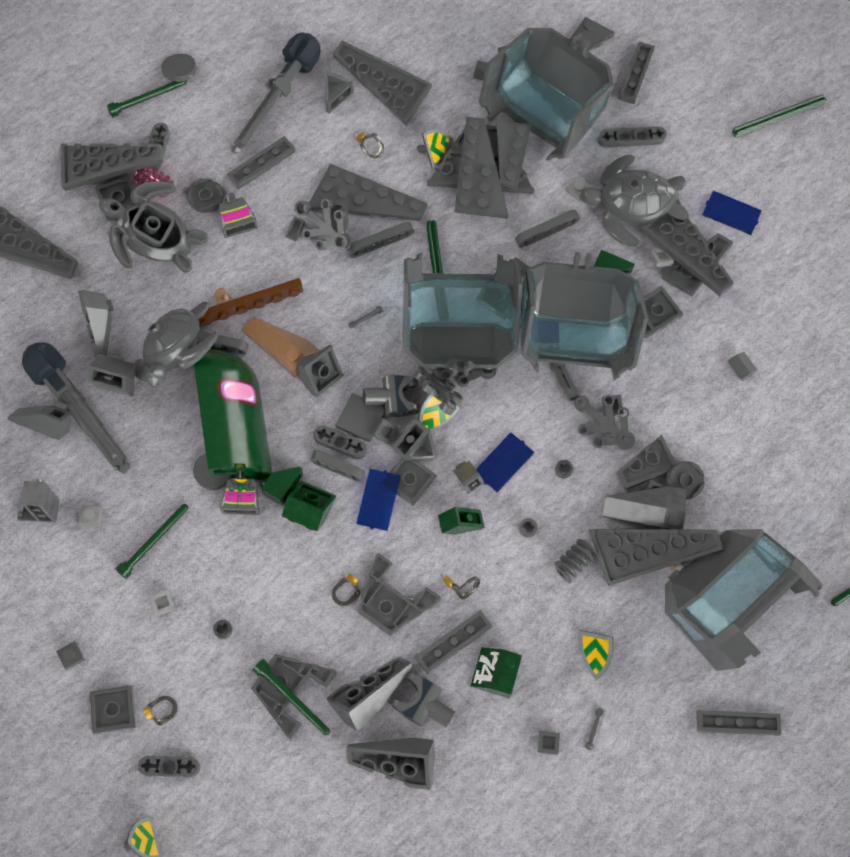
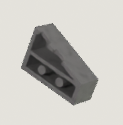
[17,479,59,522]

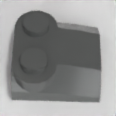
[298,345,344,397]

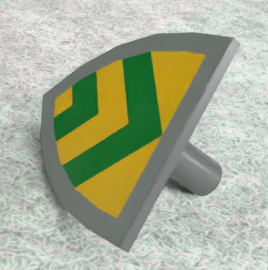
[417,129,452,168]
[418,391,460,432]
[579,630,614,680]
[124,817,161,857]

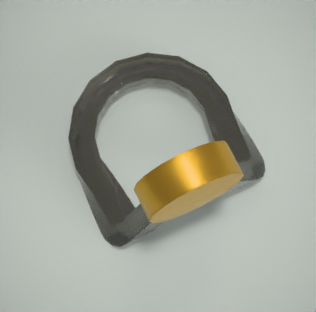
[355,132,384,159]
[332,574,361,606]
[443,576,481,600]
[143,696,178,726]

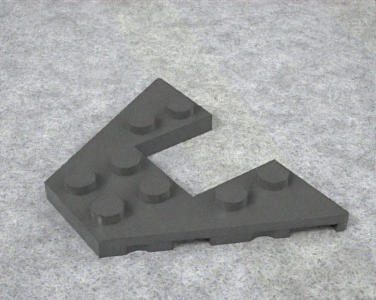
[427,125,534,194]

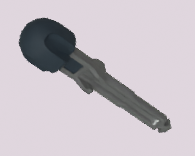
[231,32,321,153]
[22,342,130,473]

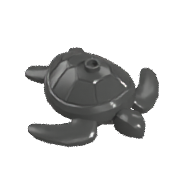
[579,155,688,246]
[99,181,208,273]
[134,302,218,387]

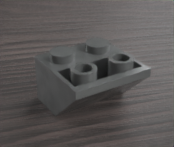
[89,354,135,397]

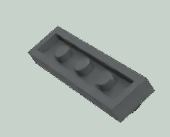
[618,41,655,104]
[227,136,296,190]
[415,610,492,674]
[696,710,781,736]

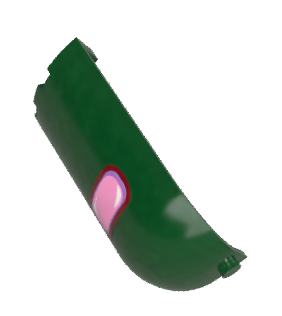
[194,349,273,481]

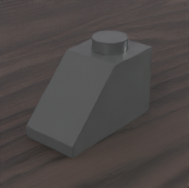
[453,461,484,494]

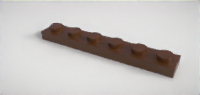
[198,278,303,326]

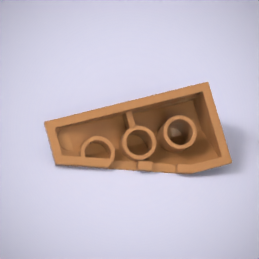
[241,317,320,378]

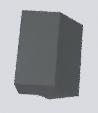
[728,352,758,381]

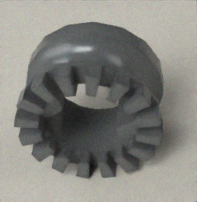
[555,459,573,479]
[519,518,538,538]
[213,619,233,639]

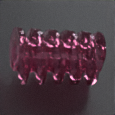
[133,166,174,198]

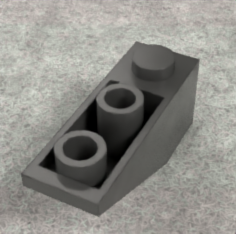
[8,406,72,440]

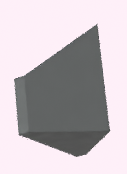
[325,70,354,114]
[391,418,437,460]

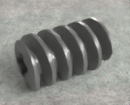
[554,539,598,583]

